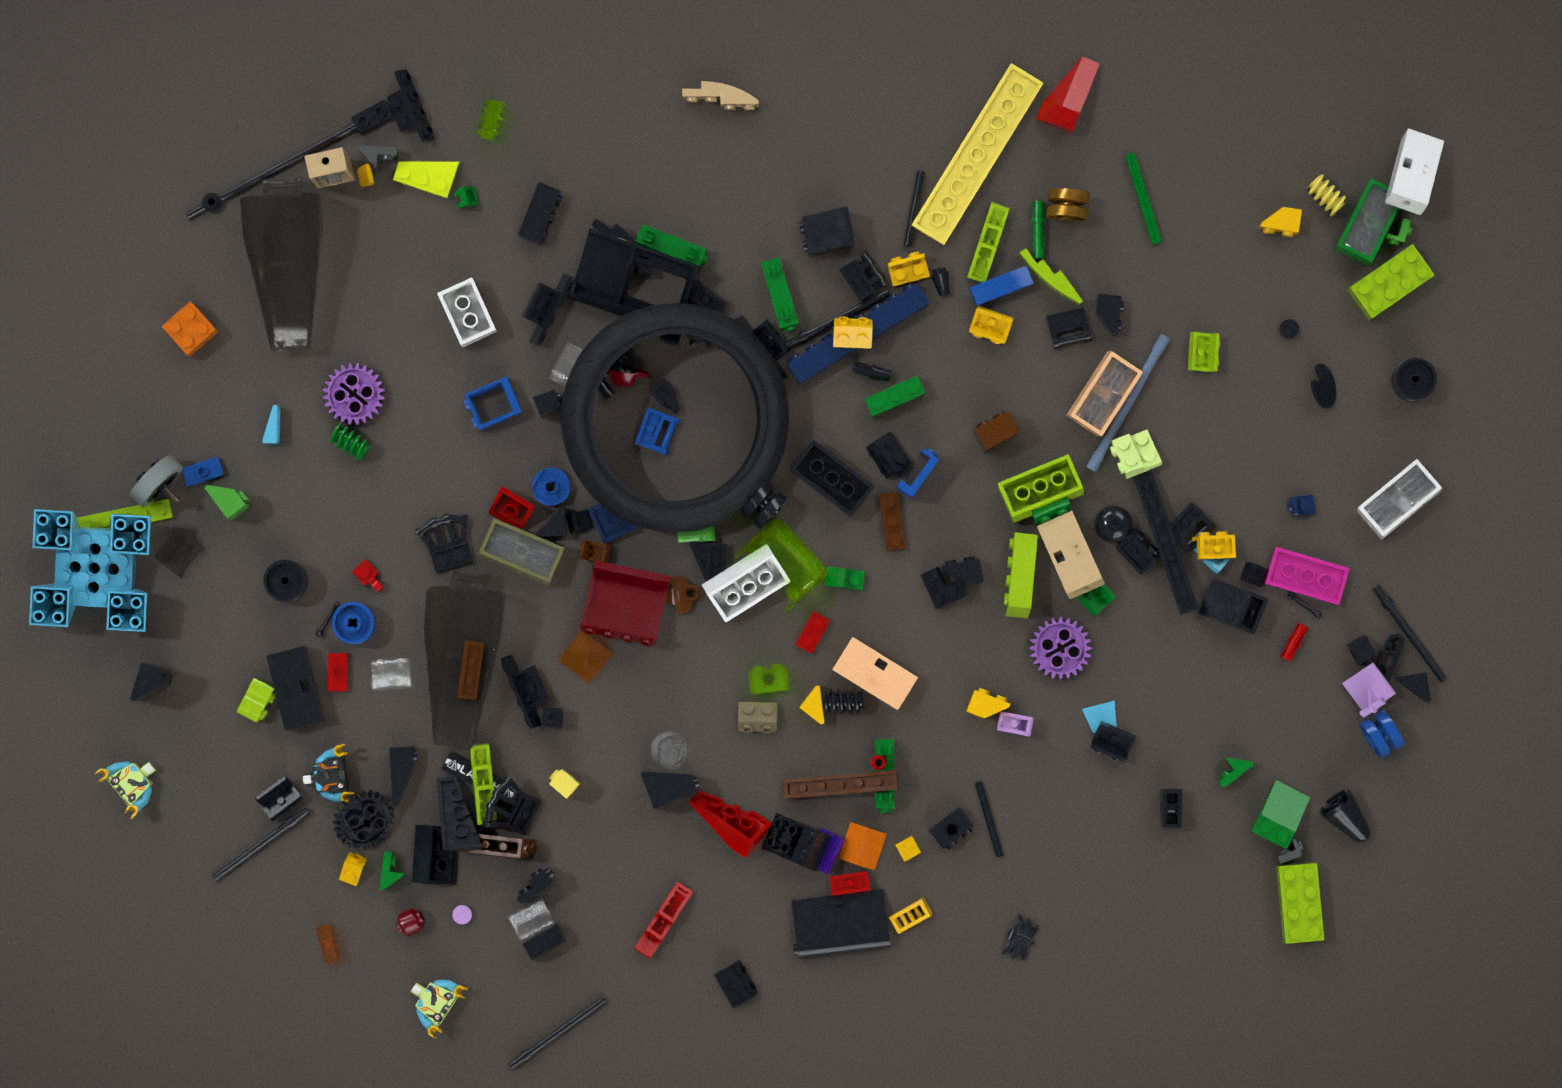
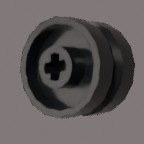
[1391,358,1437,402]
[740,482,787,530]
[263,560,308,602]

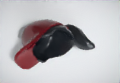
[606,359,650,388]

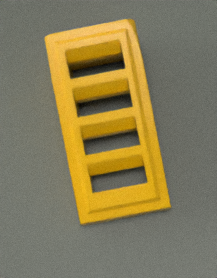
[889,897,933,934]

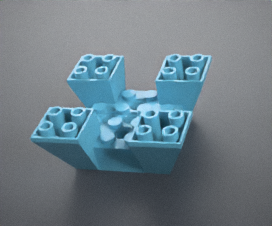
[29,509,151,632]

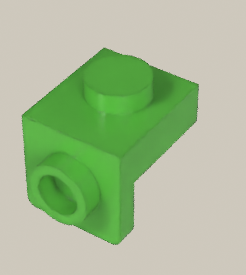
[1384,218,1412,246]

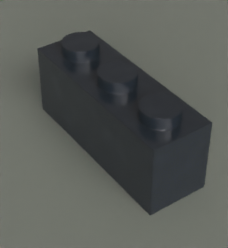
[518,182,563,245]

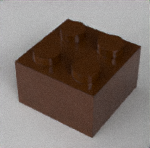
[973,411,1020,452]

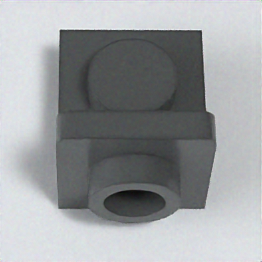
[1276,837,1303,864]

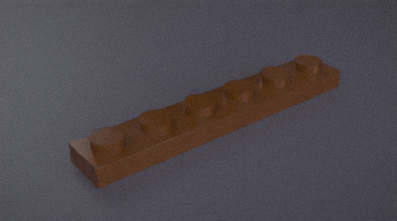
[783,770,899,799]

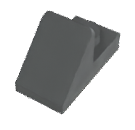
[358,145,399,171]

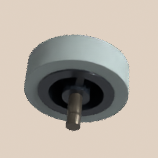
[129,454,183,508]

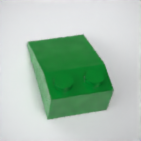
[1250,780,1310,849]

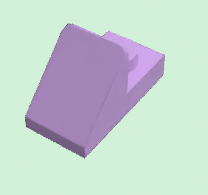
[997,711,1034,737]

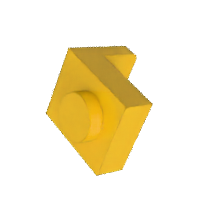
[339,852,367,886]

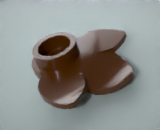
[665,576,701,614]

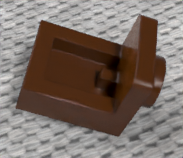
[579,540,611,563]

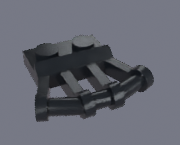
[414,513,473,573]
[482,775,542,835]

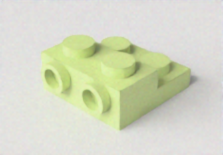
[1110,430,1162,479]

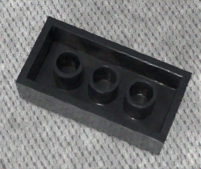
[790,440,874,518]

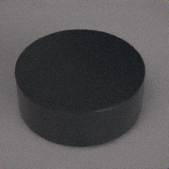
[1279,319,1299,339]

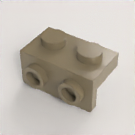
[738,702,777,733]

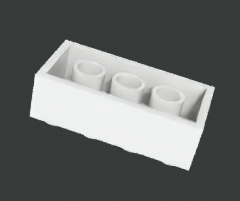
[702,544,791,622]

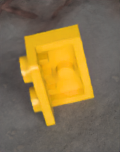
[969,306,1014,344]
[833,316,873,348]

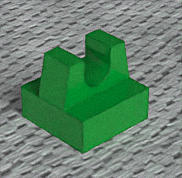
[454,186,479,208]

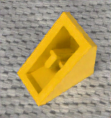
[799,686,824,724]

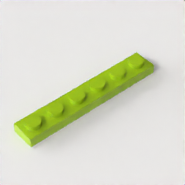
[77,499,174,529]

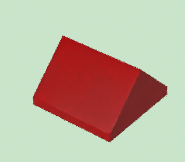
[488,486,536,530]

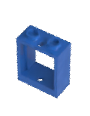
[463,376,523,431]

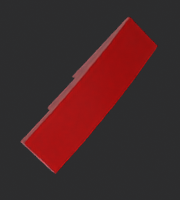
[634,881,693,960]

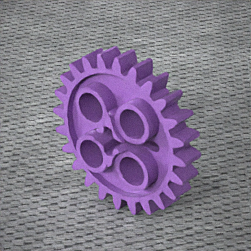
[323,363,385,425]
[1029,617,1092,679]

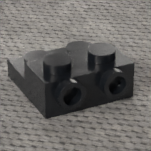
[517,867,556,904]

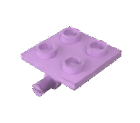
[1342,662,1396,718]

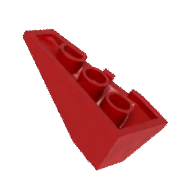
[1036,56,1100,134]
[689,791,772,858]

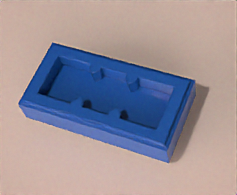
[182,457,224,487]

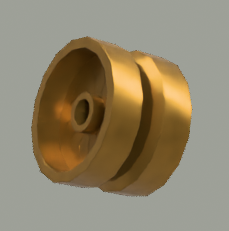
[1046,188,1090,221]

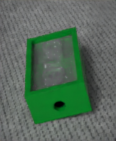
[1334,178,1399,266]

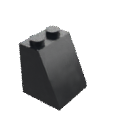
[799,206,854,256]
[640,771,700,809]

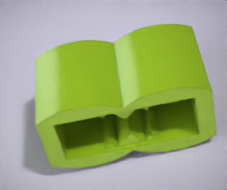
[236,678,276,723]

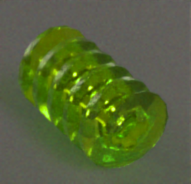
[476,100,508,142]

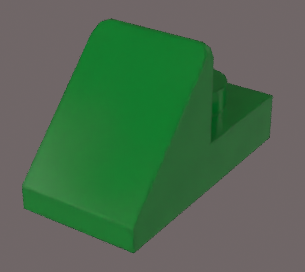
[824,567,865,591]
[1217,758,1254,788]
[379,851,406,890]

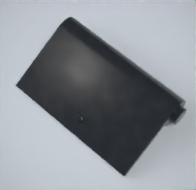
[791,889,891,959]

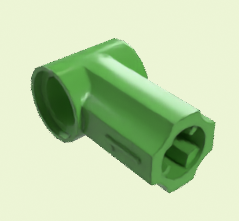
[677,525,716,543]

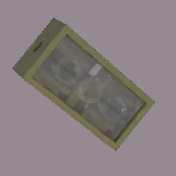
[479,518,565,587]

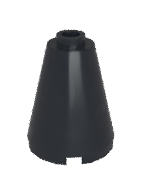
[1319,789,1371,842]

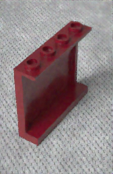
[580,561,670,647]

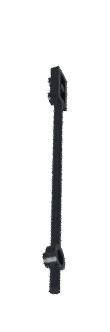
[185,100,394,219]

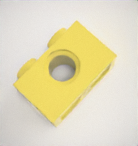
[549,769,581,799]

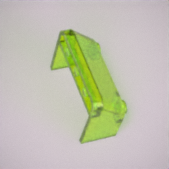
[735,519,828,612]

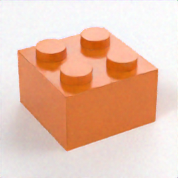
[162,301,219,357]

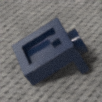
[1287,495,1316,517]

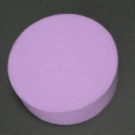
[452,905,472,924]

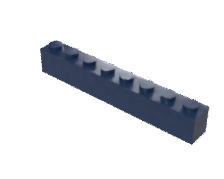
[787,283,930,385]

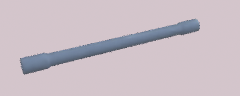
[1086,334,1170,472]

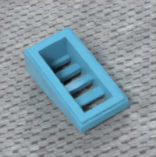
[262,405,281,445]

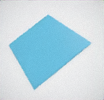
[1082,700,1117,733]

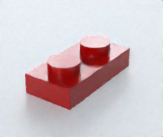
[795,611,830,654]
[829,871,870,896]

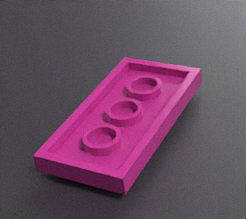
[1264,547,1350,605]

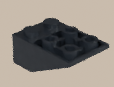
[1198,578,1268,635]
[762,813,832,872]

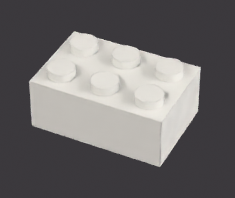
[437,278,497,348]

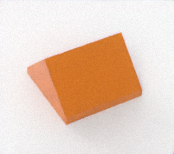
[839,822,887,870]

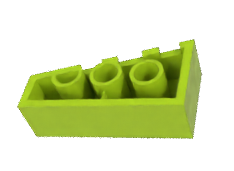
[1004,532,1038,619]

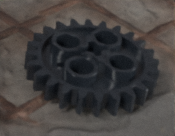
[333,789,395,850]

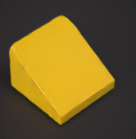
[357,163,375,187]
[895,836,921,862]

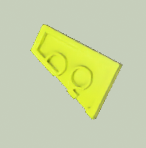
[393,162,460,199]

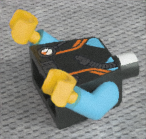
[303,744,354,802]

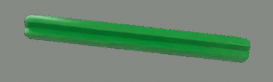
[1125,153,1162,245]

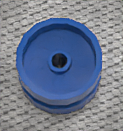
[332,602,377,645]
[1359,710,1405,759]

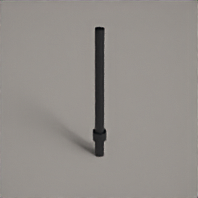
[785,289,890,348]
[1372,585,1446,683]
[212,807,310,882]
[508,996,607,1070]

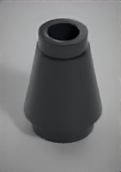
[930,267,950,296]

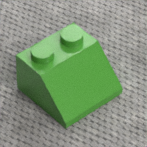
[204,485,250,520]

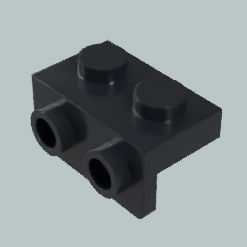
[866,432,911,479]
[1090,721,1136,762]
[255,776,303,822]
[714,960,758,1008]

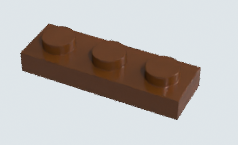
[879,491,906,551]
[457,640,484,700]

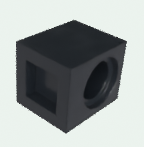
[1346,635,1377,666]
[542,707,563,727]

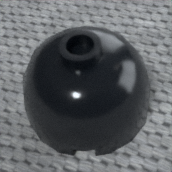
[1094,505,1133,543]

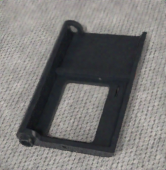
[568,228,699,335]

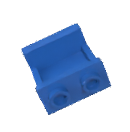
[896,448,939,499]

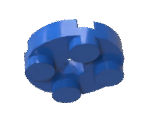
[532,468,570,506]

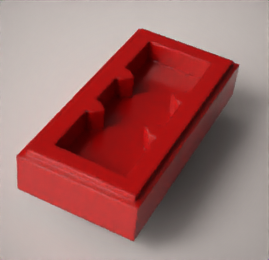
[328,653,348,692]

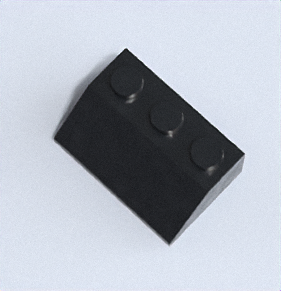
[130,663,173,701]
[412,824,458,885]

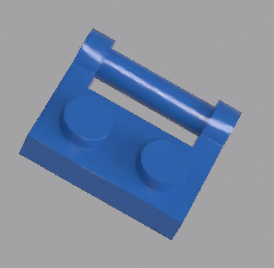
[635,407,680,456]

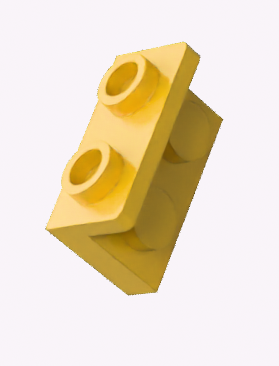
[887,251,930,287]
[1192,531,1236,560]

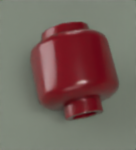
[396,908,426,937]

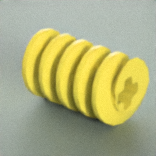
[1306,174,1346,217]

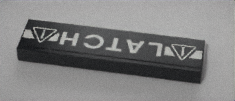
[441,752,515,804]

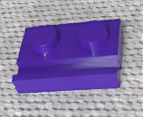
[818,827,846,874]

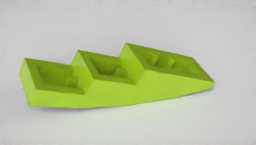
[967,202,1010,283]
[1019,248,1083,305]
[469,743,497,825]

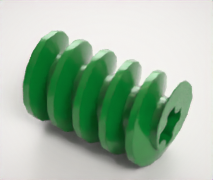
[330,422,373,462]

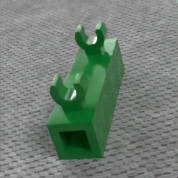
[635,224,709,269]
[761,257,799,332]
[874,739,895,813]

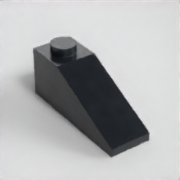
[389,746,418,806]

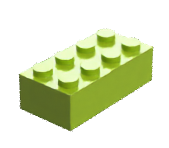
[1347,244,1434,321]
[997,454,1084,523]
[1276,862,1324,944]

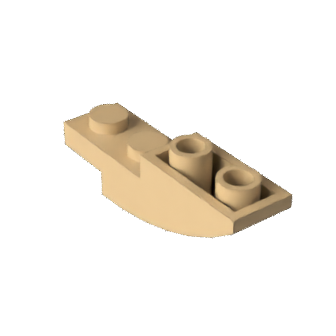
[682,81,759,110]

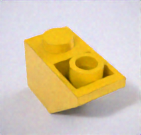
[1259,207,1302,237]
[966,688,1010,718]

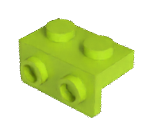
[1188,332,1220,372]

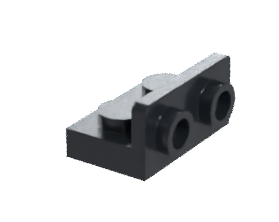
[1115,528,1160,575]

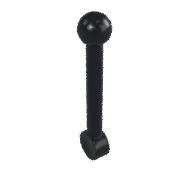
[1287,592,1322,618]
[316,601,340,637]

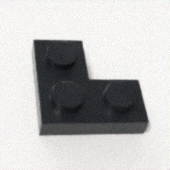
[921,567,969,610]

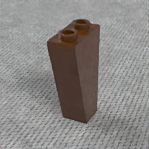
[460,833,537,858]

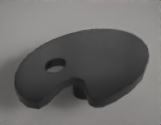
[1311,364,1336,409]

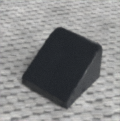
[660,334,682,346]
[566,509,593,533]
[1240,562,1269,587]

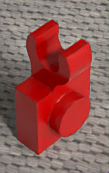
[352,559,384,593]

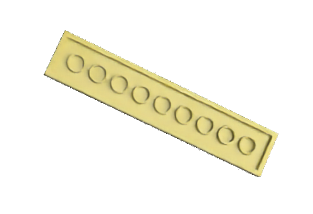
[912,63,1043,245]

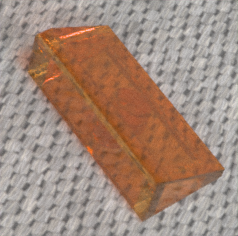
[316,924,340,964]

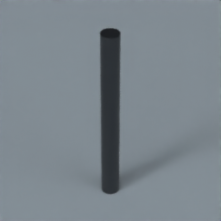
[904,170,925,247]
[975,781,1003,857]

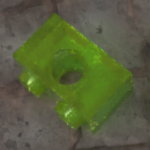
[748,663,789,694]

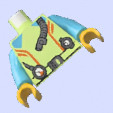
[95,761,156,819]
[411,980,468,1039]

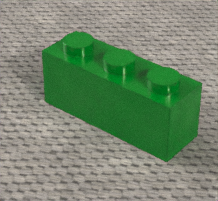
[864,376,925,418]

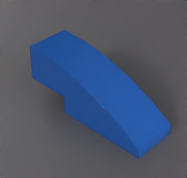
[969,266,1034,306]

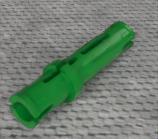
[1031,201,1046,259]

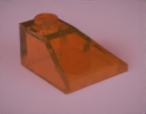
[559,631,612,684]

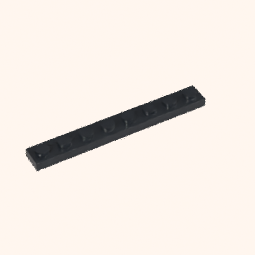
[1133,470,1199,616]

